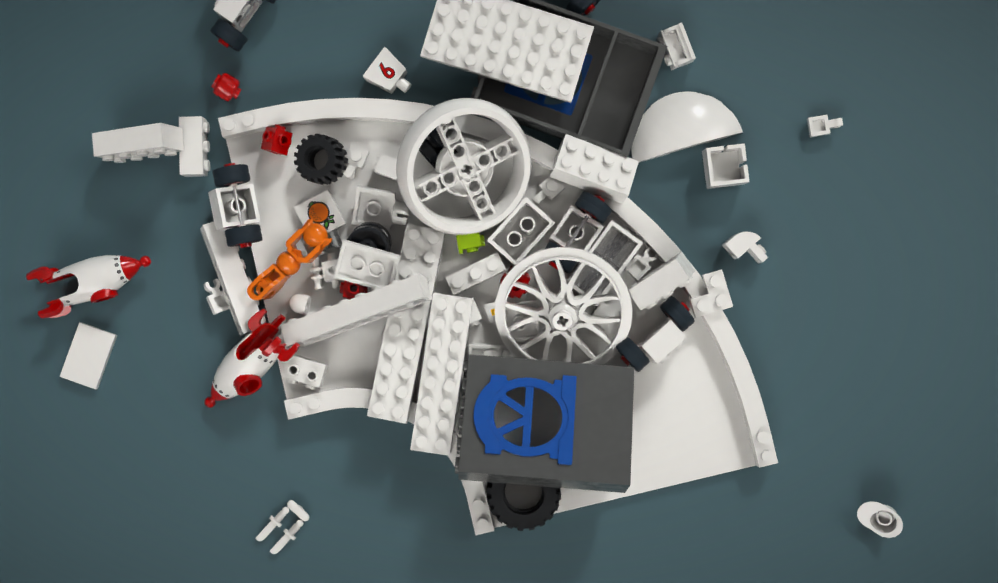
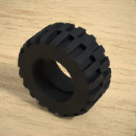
[486,482,561,531]

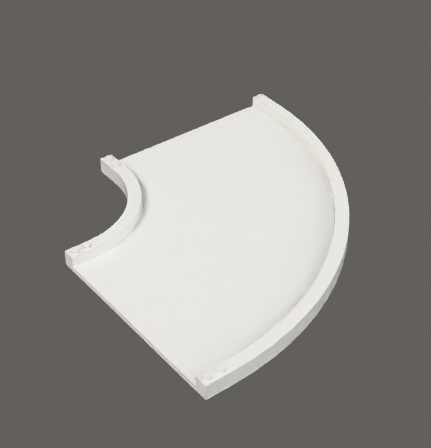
[218,98,778,535]

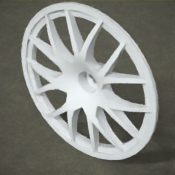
[495,247,632,365]

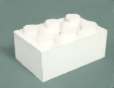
[487,197,555,266]
[628,252,695,310]

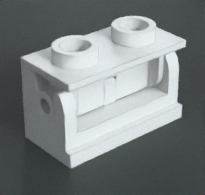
[657,23,696,70]

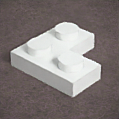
[689,269,733,318]

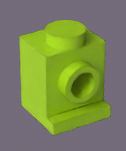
[456,233,485,255]

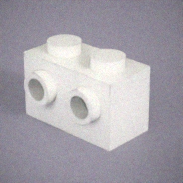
[282,355,329,390]

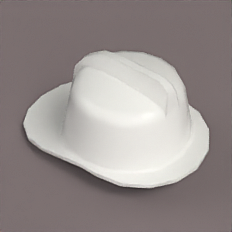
[857,501,903,538]

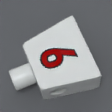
[363,47,412,94]

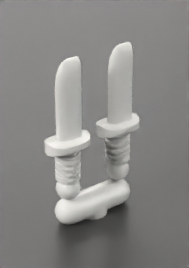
[255,500,310,554]

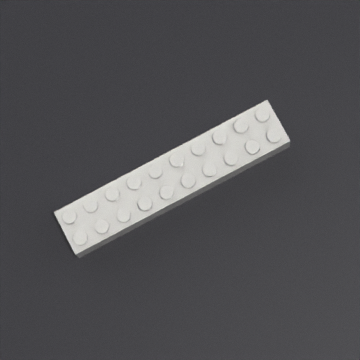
[367,224,446,424]

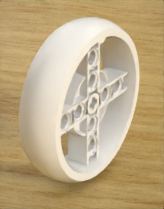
[396,98,531,235]

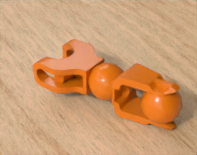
[247,218,333,300]

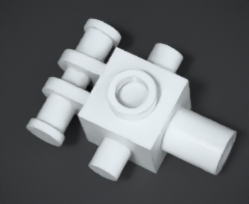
[310,253,341,290]

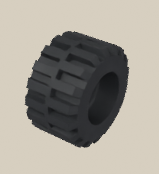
[294,134,348,185]

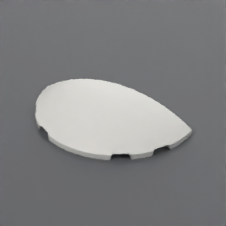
[631,91,743,163]

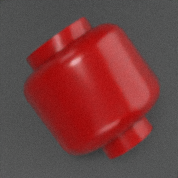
[211,73,242,102]

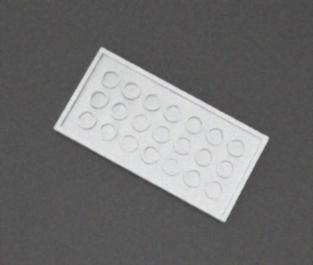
[420,0,594,103]

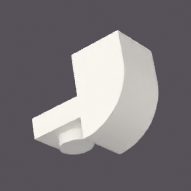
[722,232,768,264]

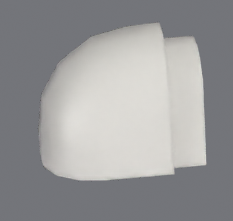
[289,294,311,315]

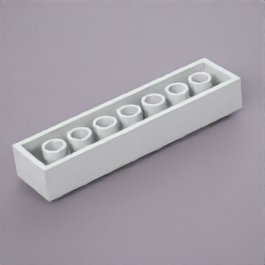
[410,293,473,456]

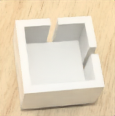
[702,143,749,189]

